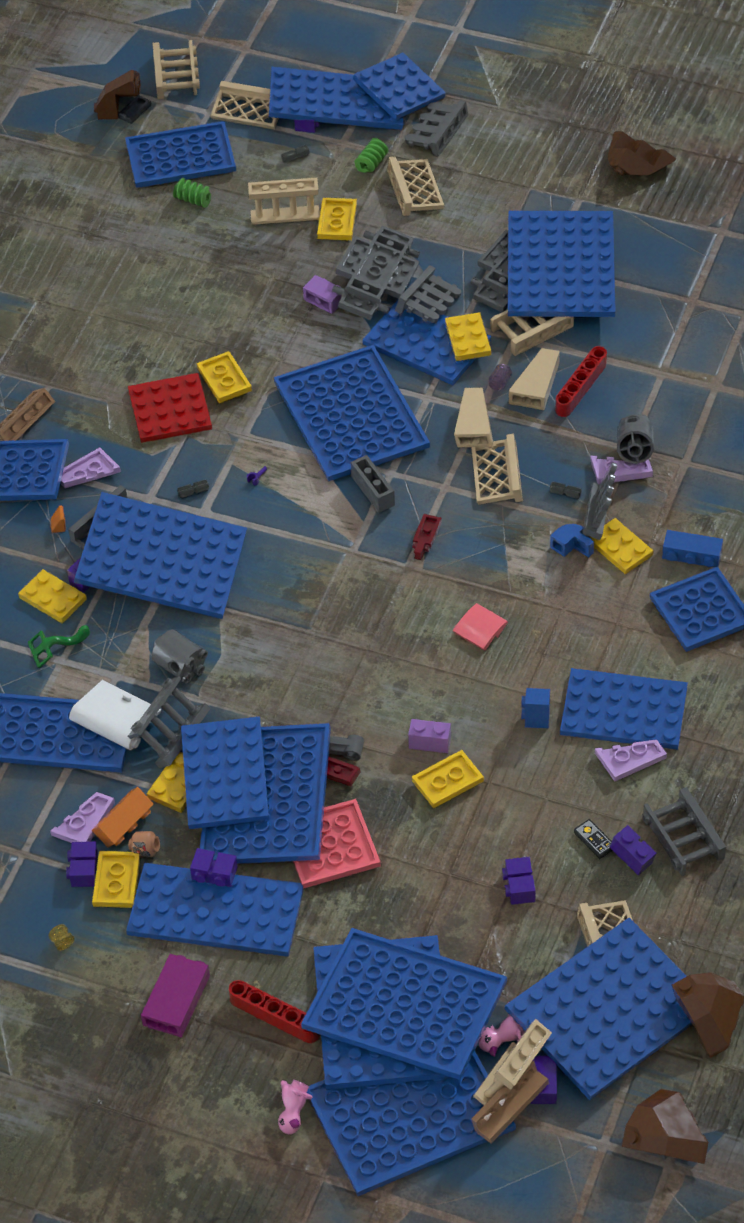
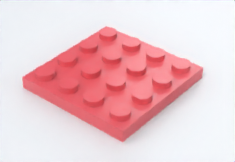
[293,799,381,889]

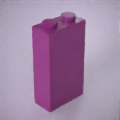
[141,954,210,1038]

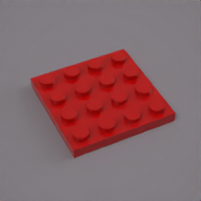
[128,373,212,443]

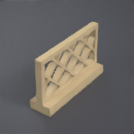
[210,81,279,130]
[387,157,444,216]
[472,434,523,505]
[577,900,633,947]

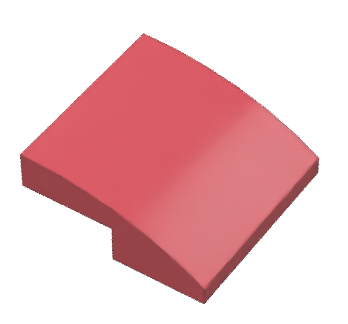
[453,603,508,651]

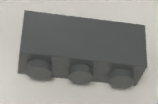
[351,455,395,513]

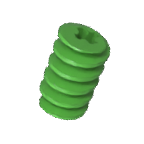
[354,138,389,173]
[173,178,211,208]

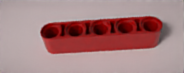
[555,346,607,417]
[229,980,320,1043]

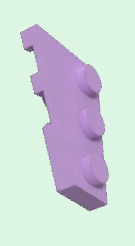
[60,448,121,488]
[591,456,653,484]
[595,740,667,782]
[50,792,115,843]

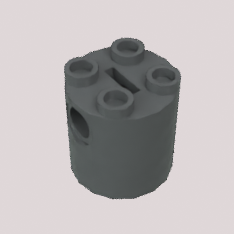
[617,415,654,464]
[152,629,208,684]

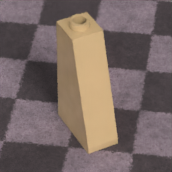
[509,348,560,410]
[454,388,494,447]

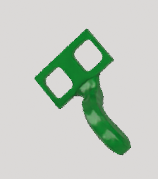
[28,625,90,668]

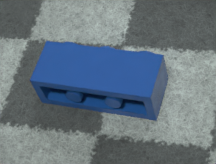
[662,530,723,568]

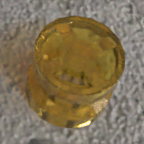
[48,924,75,951]

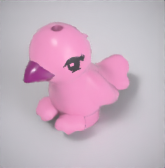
[478,1002,525,1057]
[278,1080,313,1134]

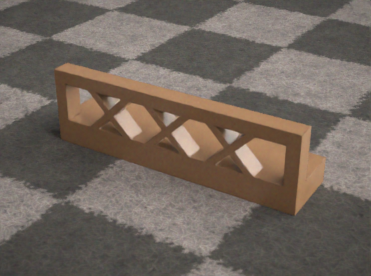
[0,388,55,441]
[472,1060,549,1143]

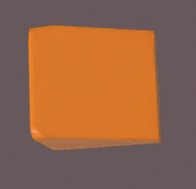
[51,505,66,533]

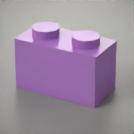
[303,275,342,314]
[408,719,451,753]

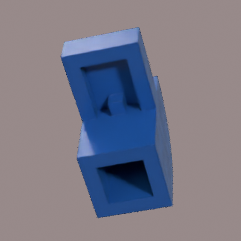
[550,524,594,558]

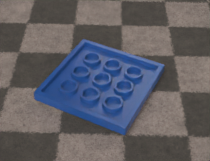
[353,53,446,120]
[0,439,69,501]
[650,567,744,652]

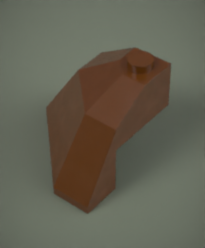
[94,70,141,120]
[608,131,676,176]
[671,972,744,1058]
[622,1089,709,1164]

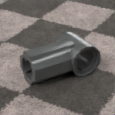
[329,735,365,761]

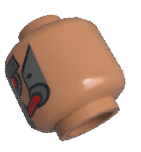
[128,831,160,858]

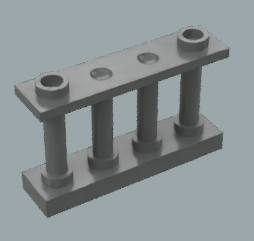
[127,676,211,768]
[642,787,726,876]

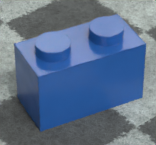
[521,688,550,728]

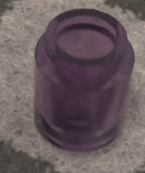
[488,364,512,391]

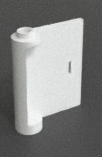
[69,680,162,750]

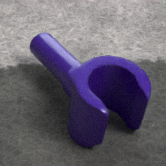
[247,466,267,486]

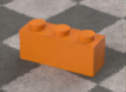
[91,786,154,848]

